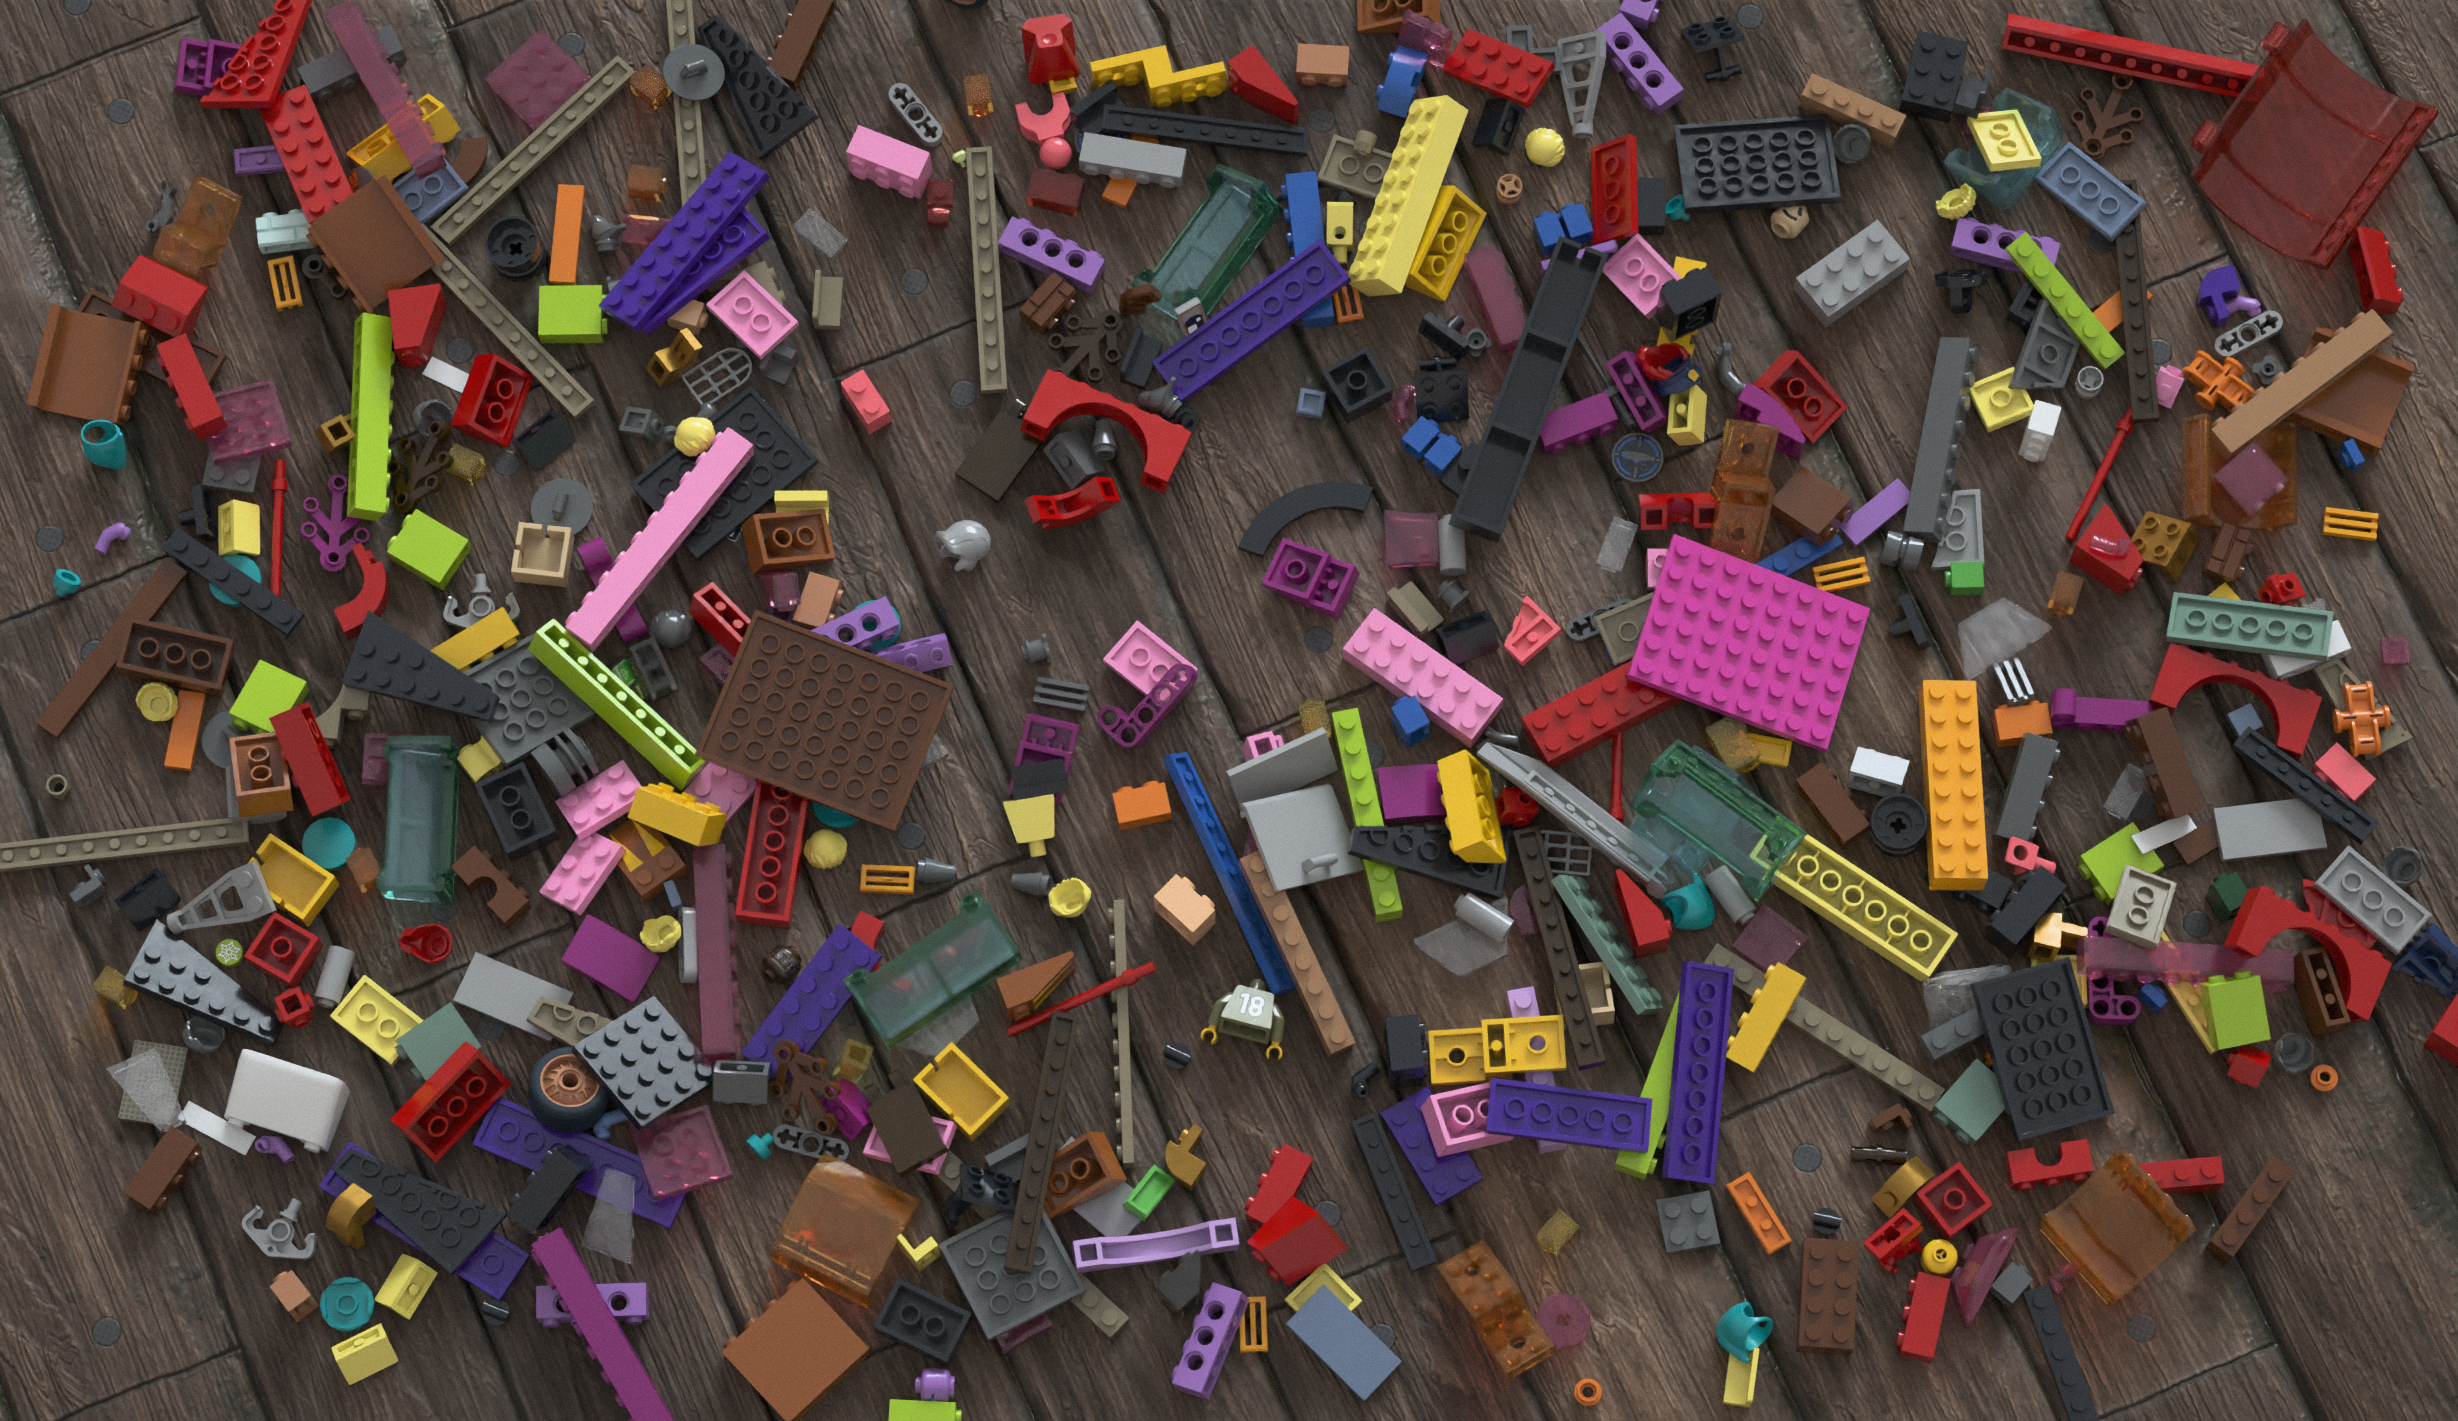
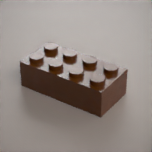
[116,617,235,698]
[2124,707,2205,821]
[1796,1237,1859,1356]

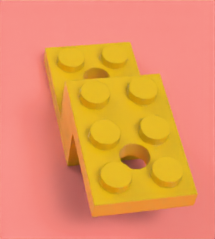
[1090,45,1226,108]
[1428,1015,1567,1086]

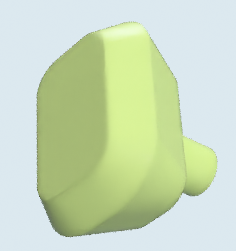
[952,150,967,168]

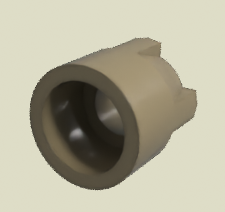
[1353,130,1377,157]
[46,774,71,801]

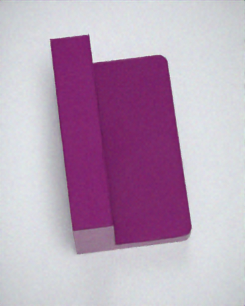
[819,1077,873,1142]

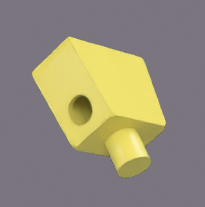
[1326,202,1353,265]
[1003,794,1055,857]

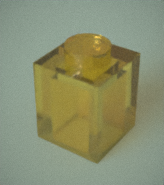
[444,442,486,486]
[1298,698,1331,737]
[92,965,138,1009]
[832,1038,873,1083]
[1537,1209,1580,1255]

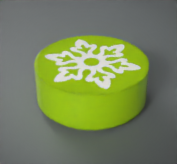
[216,939,244,967]

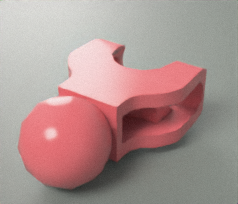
[1015,92,1072,170]

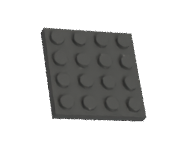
[465,632,595,768]
[939,1206,1086,1342]

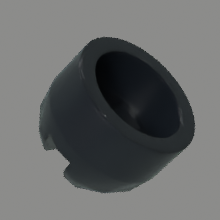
[1335,189,1357,207]

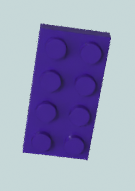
[1380,1087,1483,1207]

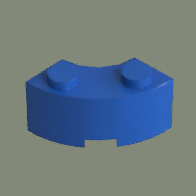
[1375,45,1429,118]

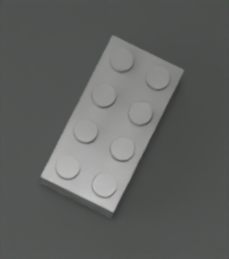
[1793,220,1910,328]

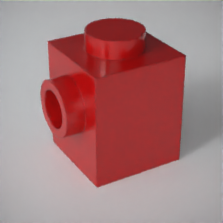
[2226,1044,2272,1089]

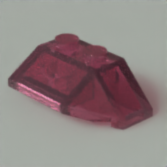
[1950,1227,2020,1329]

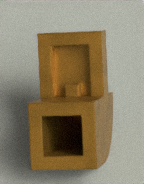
[646,328,703,388]
[314,413,355,456]
[2026,913,2088,962]
[1165,1124,1206,1192]
[1871,1156,1935,1218]
[326,1183,377,1250]

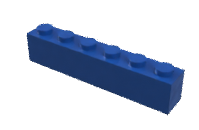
[1281,171,1334,328]

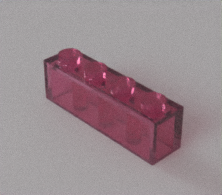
[1464,244,1527,354]

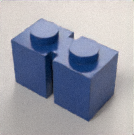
[1533,203,1593,256]
[1401,416,1462,478]
[1390,695,1430,750]

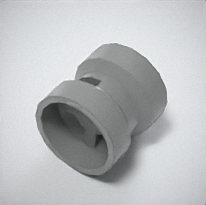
[2074,366,2104,399]

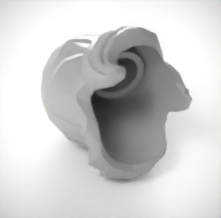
[934,520,991,572]

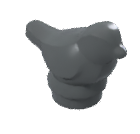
[589,215,627,253]
[1137,376,1183,419]

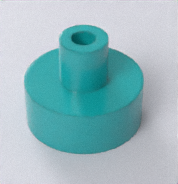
[1665,194,1691,222]
[52,569,81,597]
[746,1133,774,1161]

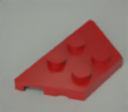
[2301,879,2377,950]

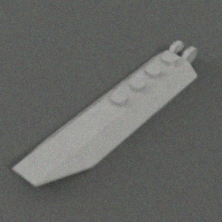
[1476,742,1673,899]

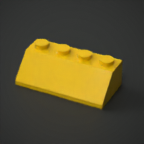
[346,93,461,183]
[1404,185,1487,302]
[1437,749,1506,863]

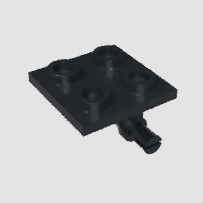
[1681,16,1744,84]
[1414,355,1469,422]
[945,1163,1014,1227]

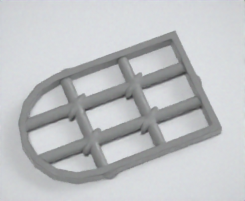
[681,348,752,406]
[1540,830,1592,877]

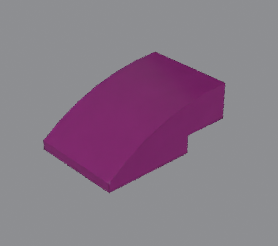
[173,38,242,97]
[1734,382,1806,461]
[1261,538,1360,620]
[1008,713,1081,805]
[1377,764,1448,825]
[561,914,661,1004]

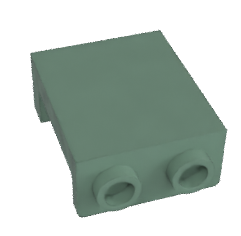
[394,1002,482,1083]
[1932,1058,2005,1146]

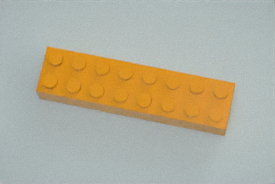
[1918,680,1988,890]

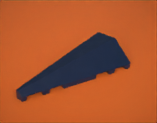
[2391,923,2458,999]

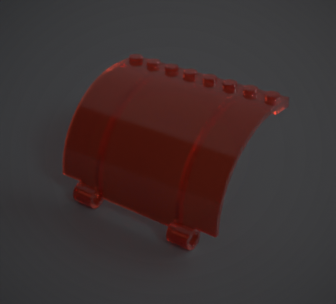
[2189,19,2439,270]

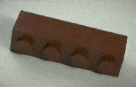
[766,0,837,92]
[2206,1155,2295,1263]

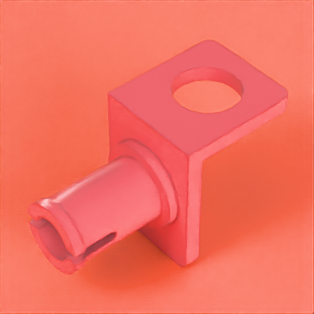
[2005,837,2056,877]

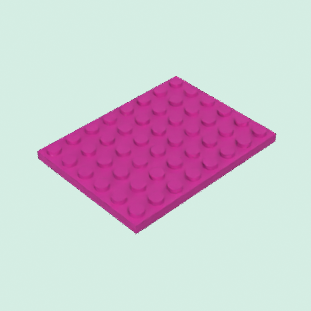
[1626,534,1870,752]

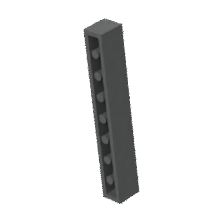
[1903,337,1980,542]

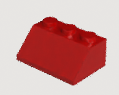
[2348,227,2403,316]
[111,255,209,337]
[450,354,534,447]

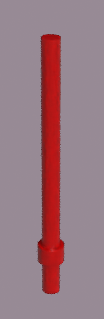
[2065,405,2134,542]
[270,460,288,597]
[1608,732,1624,823]
[1007,961,1157,1037]

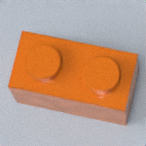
[1991,701,2053,747]
[1112,781,1172,830]

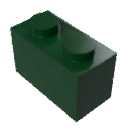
[2205,872,2247,925]

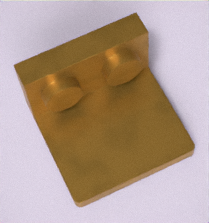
[2131,511,2202,583]

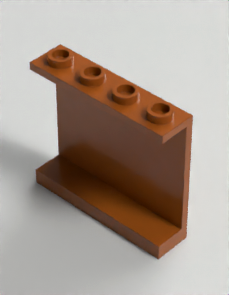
[305,173,446,314]
[27,303,149,427]
[2285,327,2415,457]
[722,1278,871,1421]

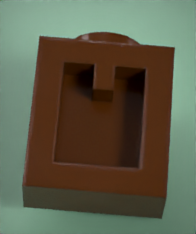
[1868,1103,1913,1134]

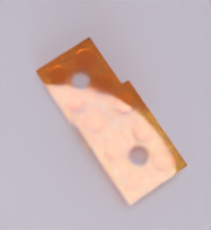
[150,175,243,282]
[1707,419,1780,563]
[1436,1240,1557,1380]

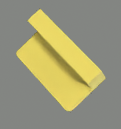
[774,491,829,527]
[218,499,260,557]
[896,1234,941,1272]
[375,1254,438,1320]
[331,1323,398,1385]
[1723,1348,1759,1408]

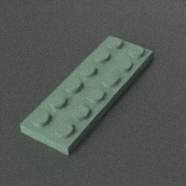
[2166,592,2334,662]
[1551,875,1664,1015]

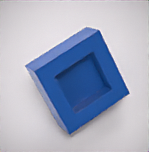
[2339,438,2365,473]
[2137,982,2168,1014]

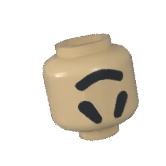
[1770,206,1809,238]

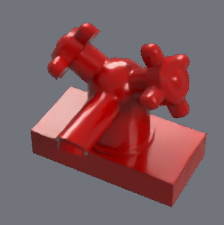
[1863,1208,1923,1274]

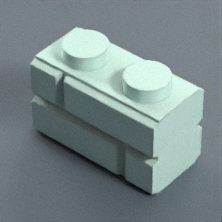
[256,209,314,254]

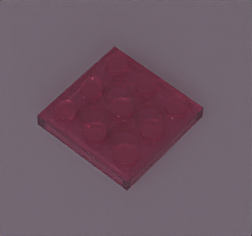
[485,29,592,130]
[207,378,292,466]
[629,1105,733,1202]

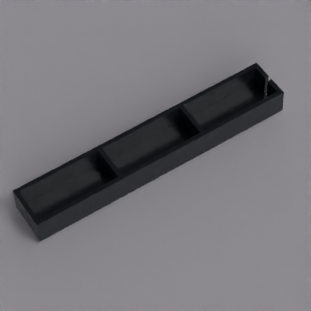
[1448,236,1608,543]

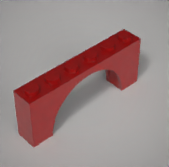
[1020,369,1192,494]
[2148,643,2322,762]
[2223,886,2392,1023]

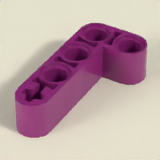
[577,537,648,644]
[1097,663,1197,748]
[2049,688,2153,732]
[2085,916,2141,1026]

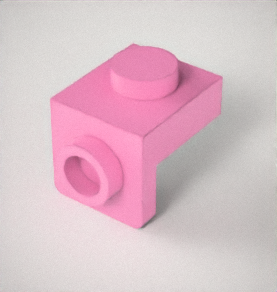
[2156,365,2185,409]

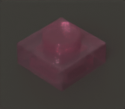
[2380,637,2411,666]

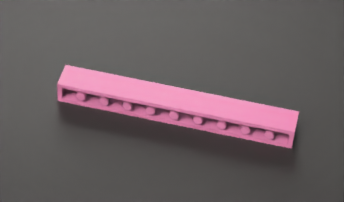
[565,427,754,653]

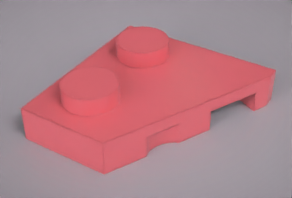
[1504,596,1562,666]

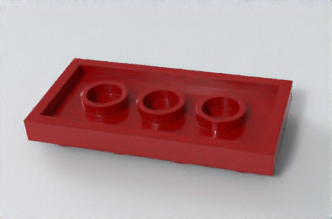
[1442,28,1555,108]
[1591,134,1638,245]

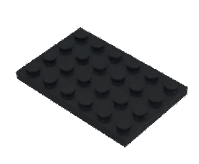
[1674,114,1841,214]
[630,385,819,561]
[1970,957,2115,1142]

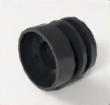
[485,216,547,282]
[1869,794,1927,858]

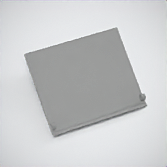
[1239,784,1364,892]

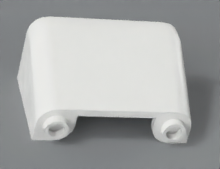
[224,1049,350,1153]

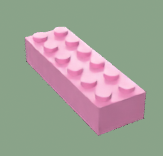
[1342,608,1503,748]

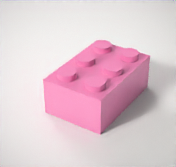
[846,125,933,199]
[1421,1082,1514,1157]

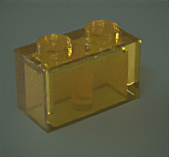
[1705,716,1761,781]

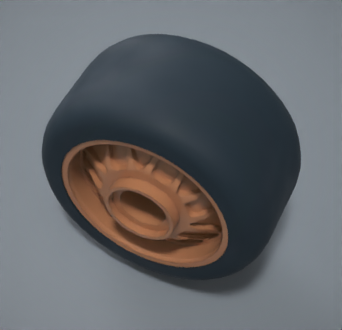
[528,1047,609,1133]

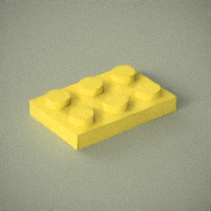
[1967,109,2041,172]
[330,975,424,1066]

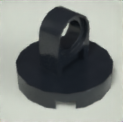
[1934,269,1987,313]

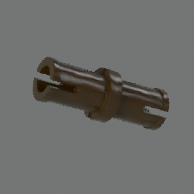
[1850,1144,1907,1166]

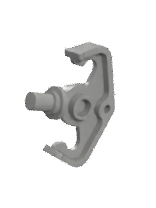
[443,574,521,630]
[242,1198,317,1260]

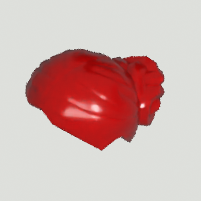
[398,924,453,964]

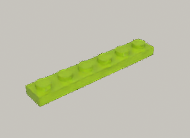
[2004,232,2125,371]

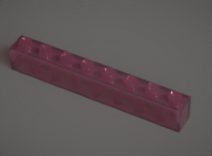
[324,0,447,180]
[693,844,742,1060]
[2076,936,2294,992]

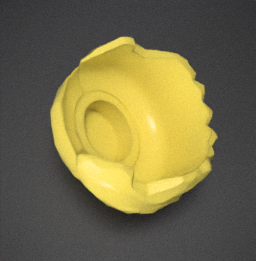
[1525,127,1565,167]
[1936,183,1976,220]
[674,417,715,456]
[136,682,178,722]
[803,829,847,870]
[1048,878,1091,918]
[640,915,681,952]

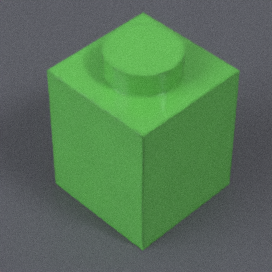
[1944,562,1984,596]

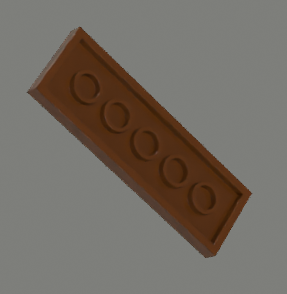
[77,288,228,386]

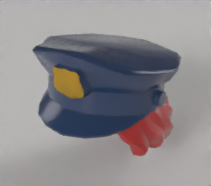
[1636,343,1701,396]

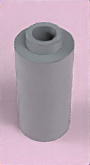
[1438,514,1467,576]
[1704,865,1757,925]
[1453,892,1515,944]
[314,946,355,1009]

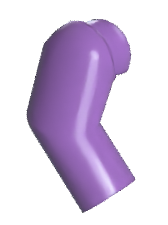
[2225,296,2261,317]
[94,523,131,555]
[255,1136,296,1164]

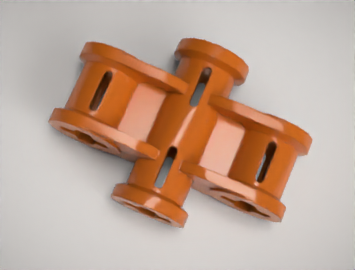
[2182,350,2255,412]
[2333,681,2391,758]

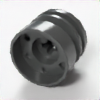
[530,727,599,798]

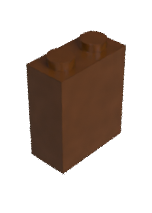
[1769,466,1853,548]

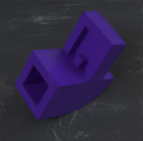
[2196,264,2241,328]

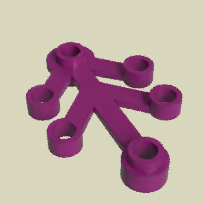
[300,474,370,572]

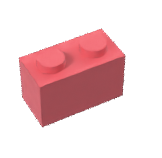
[840,369,892,435]
[2311,742,2376,804]

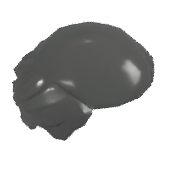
[1832,124,1872,165]
[413,399,454,438]
[648,610,692,649]
[2381,846,2423,888]
[183,1016,225,1054]
[2272,1032,2314,1074]

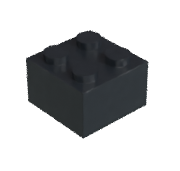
[1321,346,1393,424]

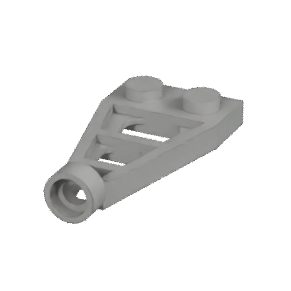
[1558,31,1606,139]
[167,861,277,934]

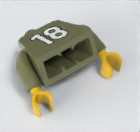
[1201,979,1285,1060]

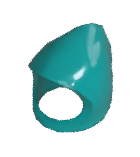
[80,420,127,470]
[1660,874,1715,930]
[1716,1302,1773,1364]

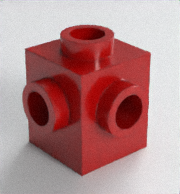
[2257,572,2306,607]
[1495,786,1539,827]
[274,986,315,1029]

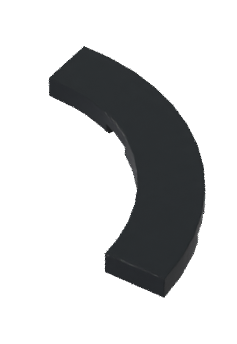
[1238,481,1373,558]

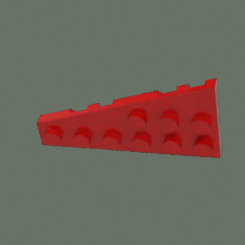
[199,0,313,108]

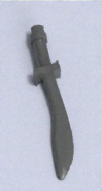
[1575,335,1637,429]

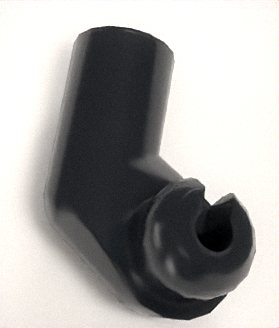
[1351,1061,1380,1099]

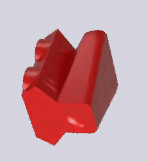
[1021,14,1080,84]

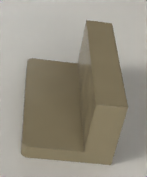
[812,270,844,330]
[1386,581,1443,640]

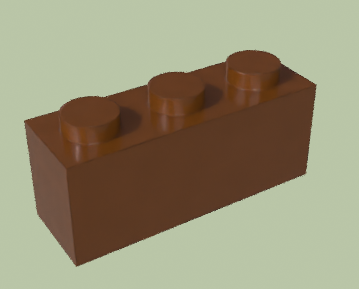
[1794,762,1870,849]
[2288,946,2351,1037]
[124,1125,202,1215]

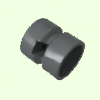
[1880,530,1925,573]

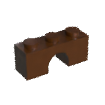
[451,845,531,929]

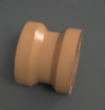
[1496,174,1523,205]

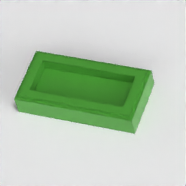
[1123,1164,1176,1222]

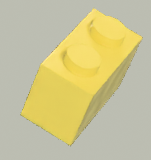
[1667,385,1707,446]

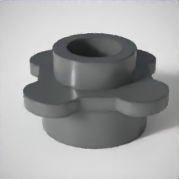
[1464,327,1492,358]
[2252,355,2284,386]

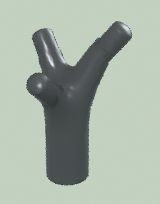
[1476,726,1518,750]

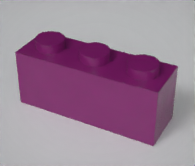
[1604,350,1669,433]
[1538,391,1618,454]

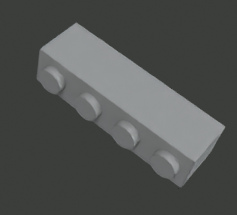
[1079,132,1187,188]

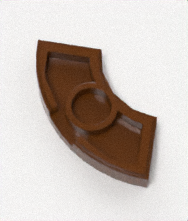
[450,136,488,186]
[1119,283,1161,317]

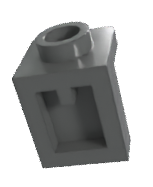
[619,406,665,443]
[69,864,107,910]

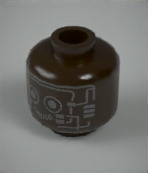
[762,945,802,985]

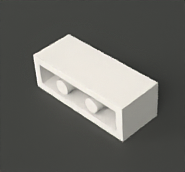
[2018,400,2061,462]
[2261,620,2351,680]

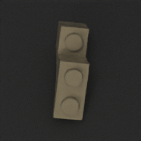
[707,261,788,308]
[316,684,374,749]

